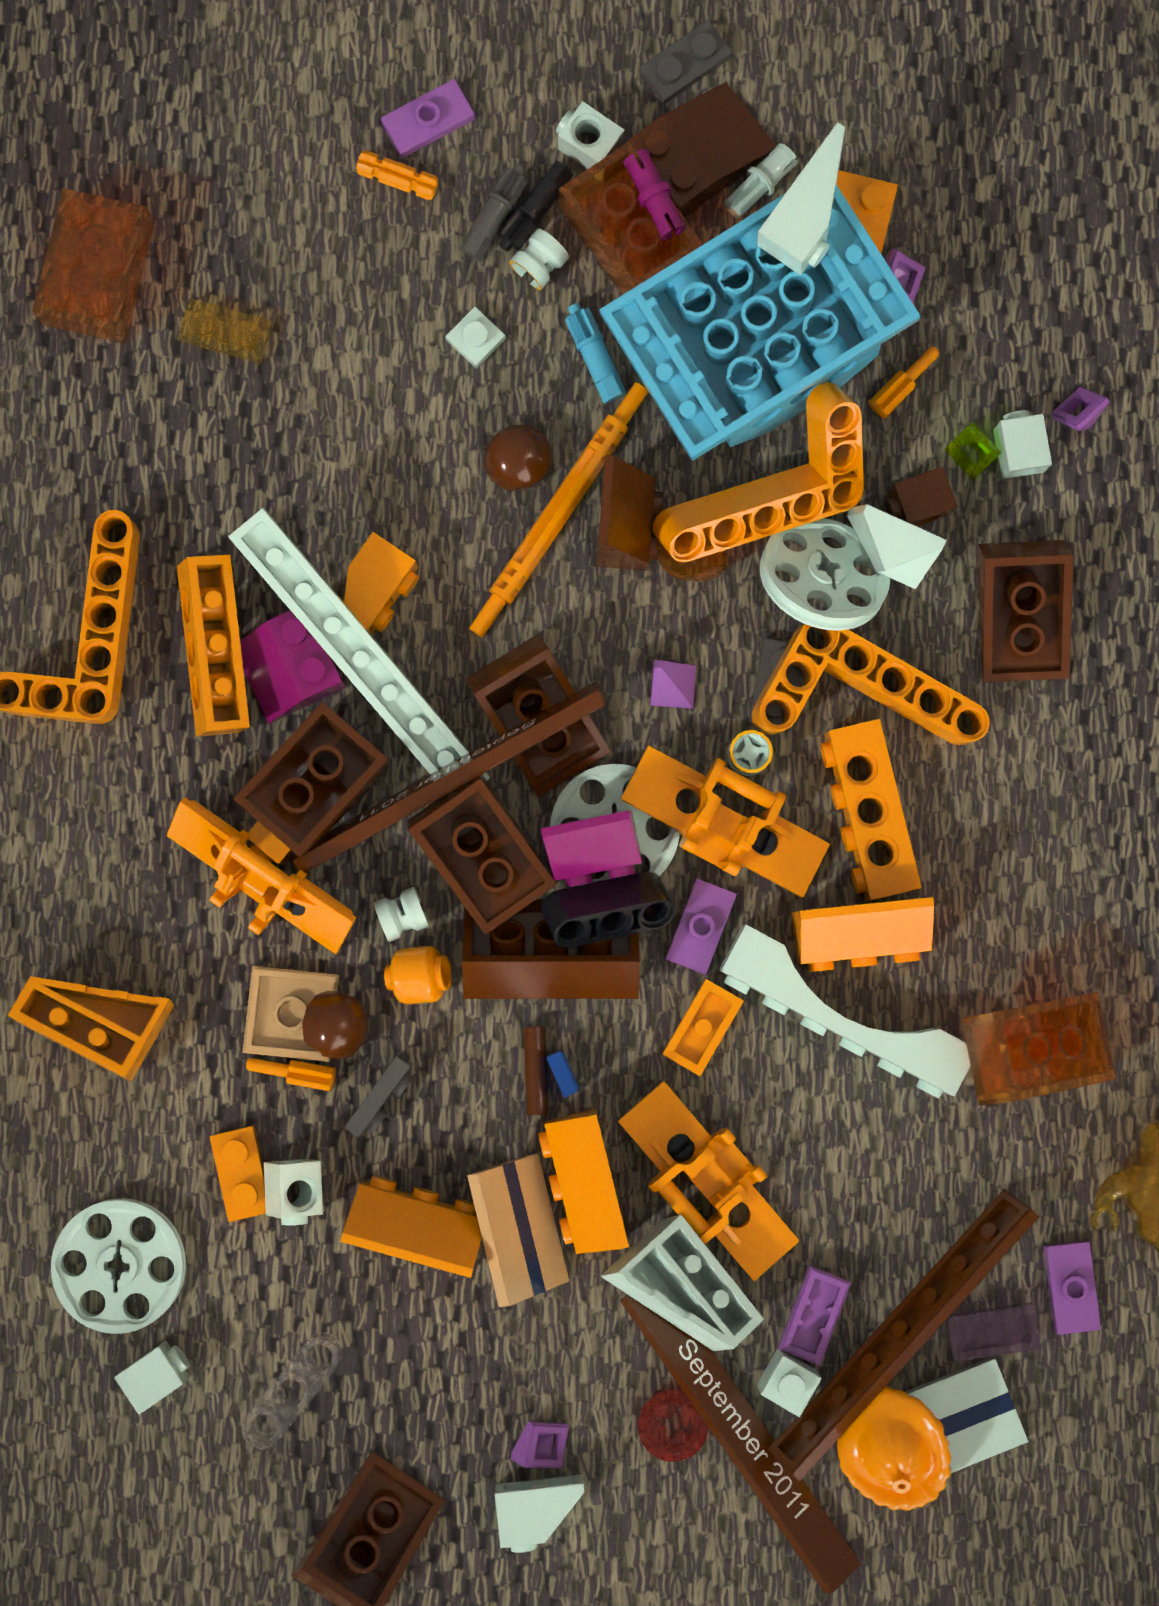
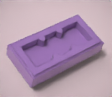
[380,78,475,159]
[665,878,737,975]
[1043,1240,1101,1335]
[778,1265,851,1366]

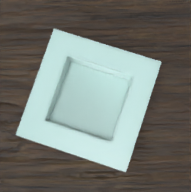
[445,307,506,369]

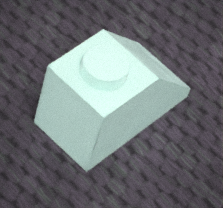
[495,1474,584,1553]

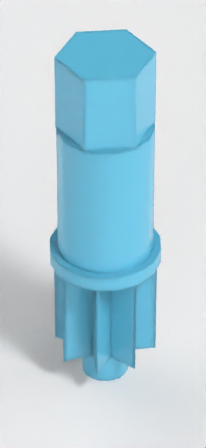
[565,303,627,404]

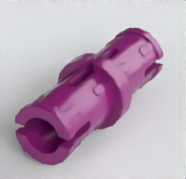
[623,149,687,241]

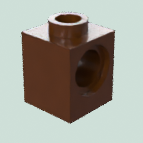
[885,467,958,527]

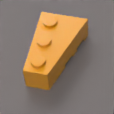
[8,976,174,1082]

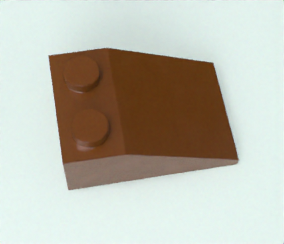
[626,82,776,220]
[597,455,663,571]
[977,540,1073,682]
[466,633,611,797]
[233,702,388,858]
[408,774,557,935]
[291,1451,445,1606]

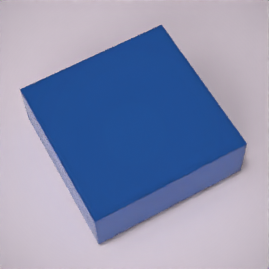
[546,1050,579,1098]

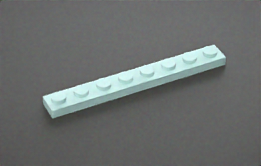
[228,507,490,780]

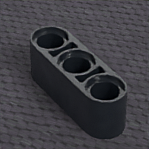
[541,872,676,948]

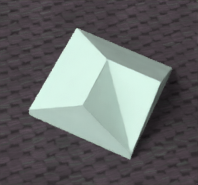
[847,504,947,589]

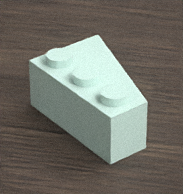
[601,1214,764,1351]

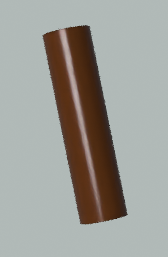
[523,1026,548,1115]

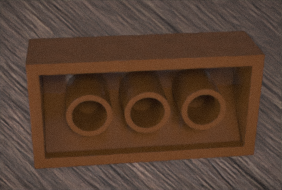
[462,900,640,999]

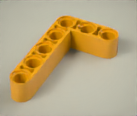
[653,382,864,562]
[0,510,140,724]
[752,624,990,745]

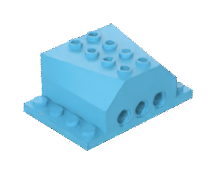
[599,185,920,461]

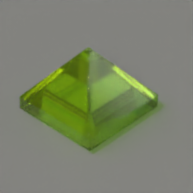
[944,421,1002,480]

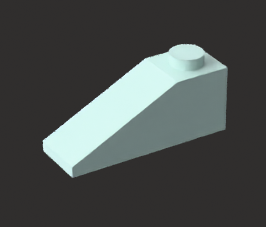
[757,122,845,276]

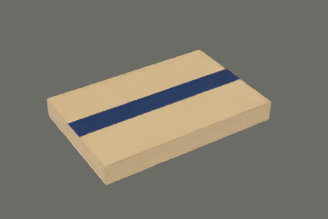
[467,1153,569,1307]

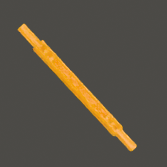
[469,382,649,638]

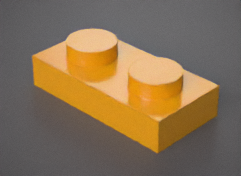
[662,979,744,1076]
[209,1125,266,1222]

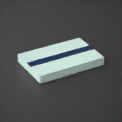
[905,1356,1028,1473]

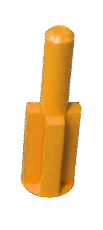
[868,347,939,419]
[246,1058,336,1092]

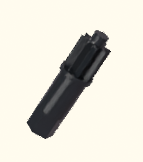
[498,160,574,252]

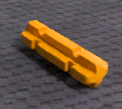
[356,150,438,200]

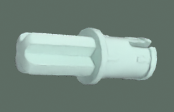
[724,143,798,218]

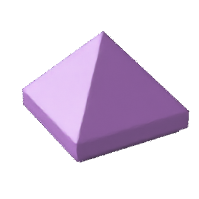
[1050,386,1109,431]

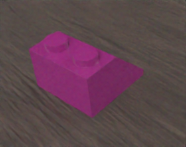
[240,610,347,724]
[541,810,643,887]

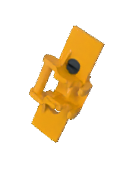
[620,745,830,898]
[167,797,357,955]
[617,1081,799,1282]

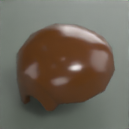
[484,424,552,491]
[302,990,368,1060]

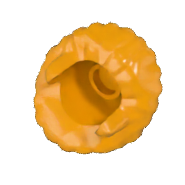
[837,1386,951,1511]

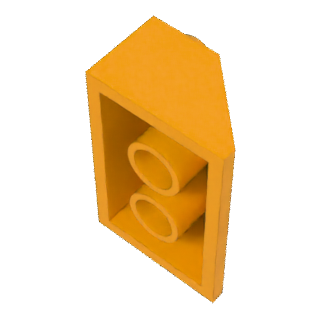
[791,897,934,972]
[538,1109,629,1254]
[340,1175,482,1278]

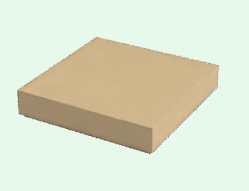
[242,966,340,1062]

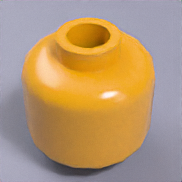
[384,946,452,1005]

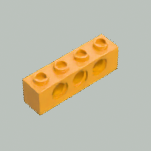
[177,555,250,737]
[820,719,922,901]

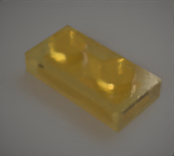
[178,298,273,364]

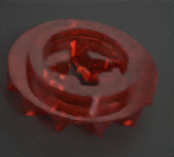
[638,1388,708,1462]

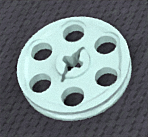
[760,518,890,631]
[550,764,680,885]
[51,1198,186,1334]

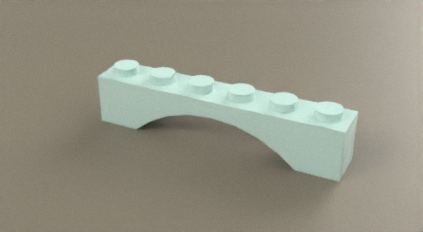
[718,924,979,1099]

